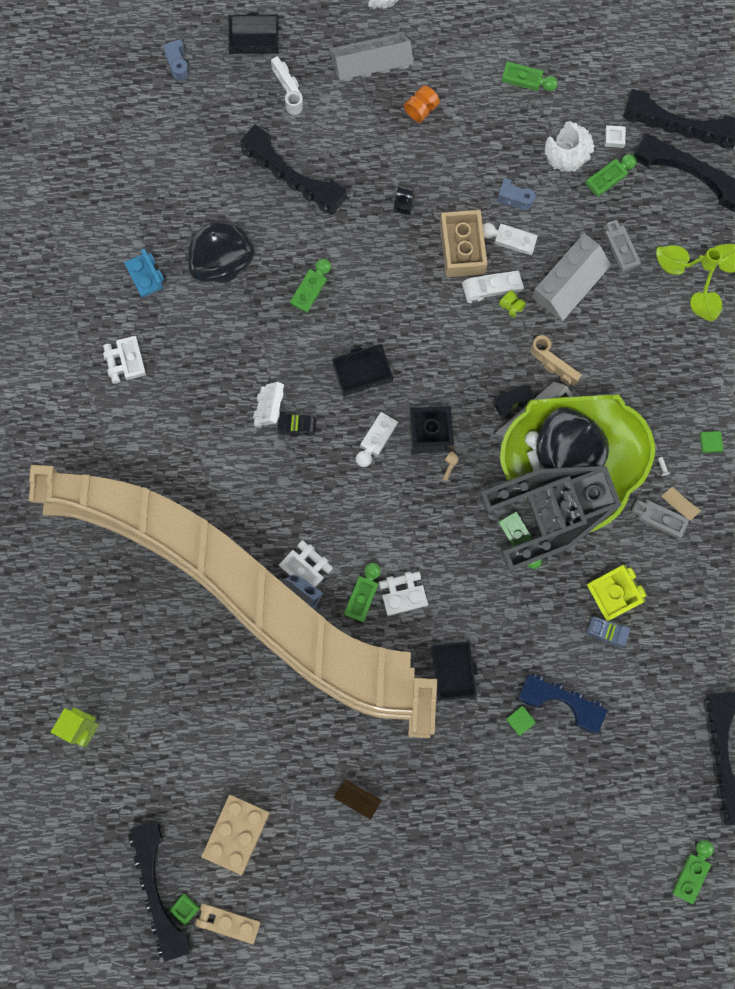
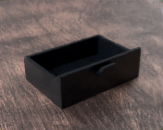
[228,12,279,54]
[332,344,393,397]
[431,641,478,702]

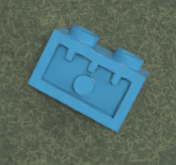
[124,249,164,298]

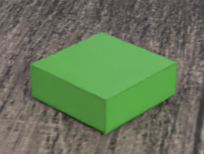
[699,431,723,453]
[505,706,536,736]
[169,893,200,926]

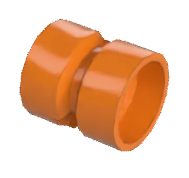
[404,85,440,123]

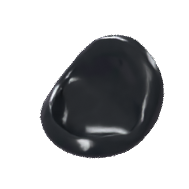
[188,222,254,283]
[536,407,609,469]

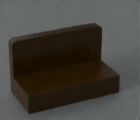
[333,778,382,820]

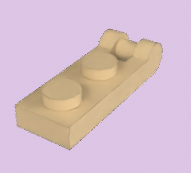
[195,903,261,945]

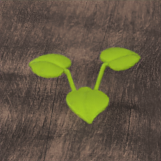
[656,244,735,321]

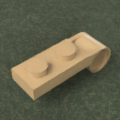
[531,335,582,386]

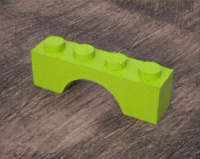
[51,707,99,747]

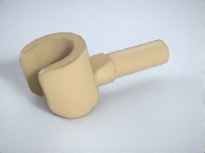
[442,452,458,481]

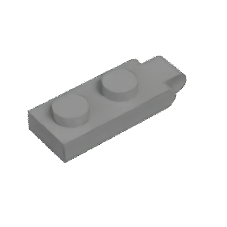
[604,220,641,272]
[631,500,689,539]

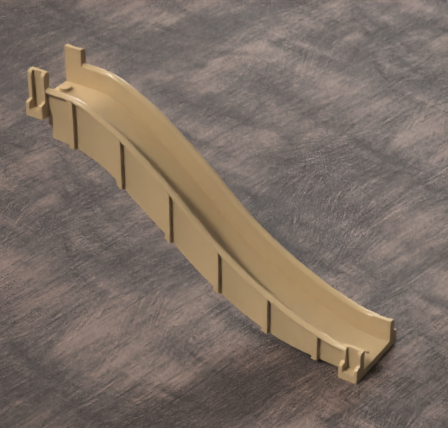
[29,465,437,738]

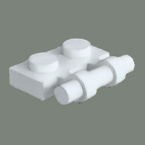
[103,336,146,384]
[253,382,284,428]
[279,540,333,588]
[379,572,428,616]

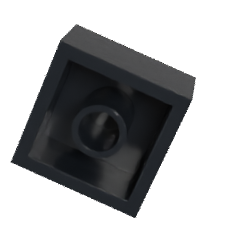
[409,406,454,454]

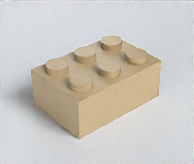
[440,210,487,277]
[201,795,270,875]

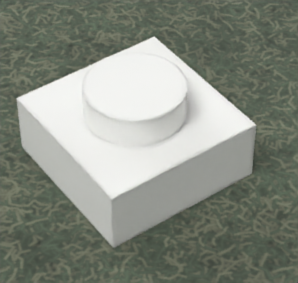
[605,125,626,148]

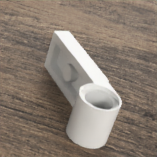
[271,56,303,115]
[462,271,524,303]

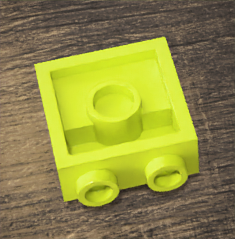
[587,565,647,621]

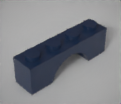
[517,673,608,735]

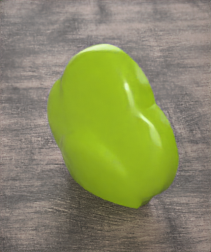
[500,394,655,532]

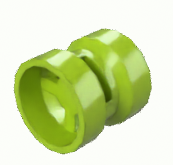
[499,290,526,318]

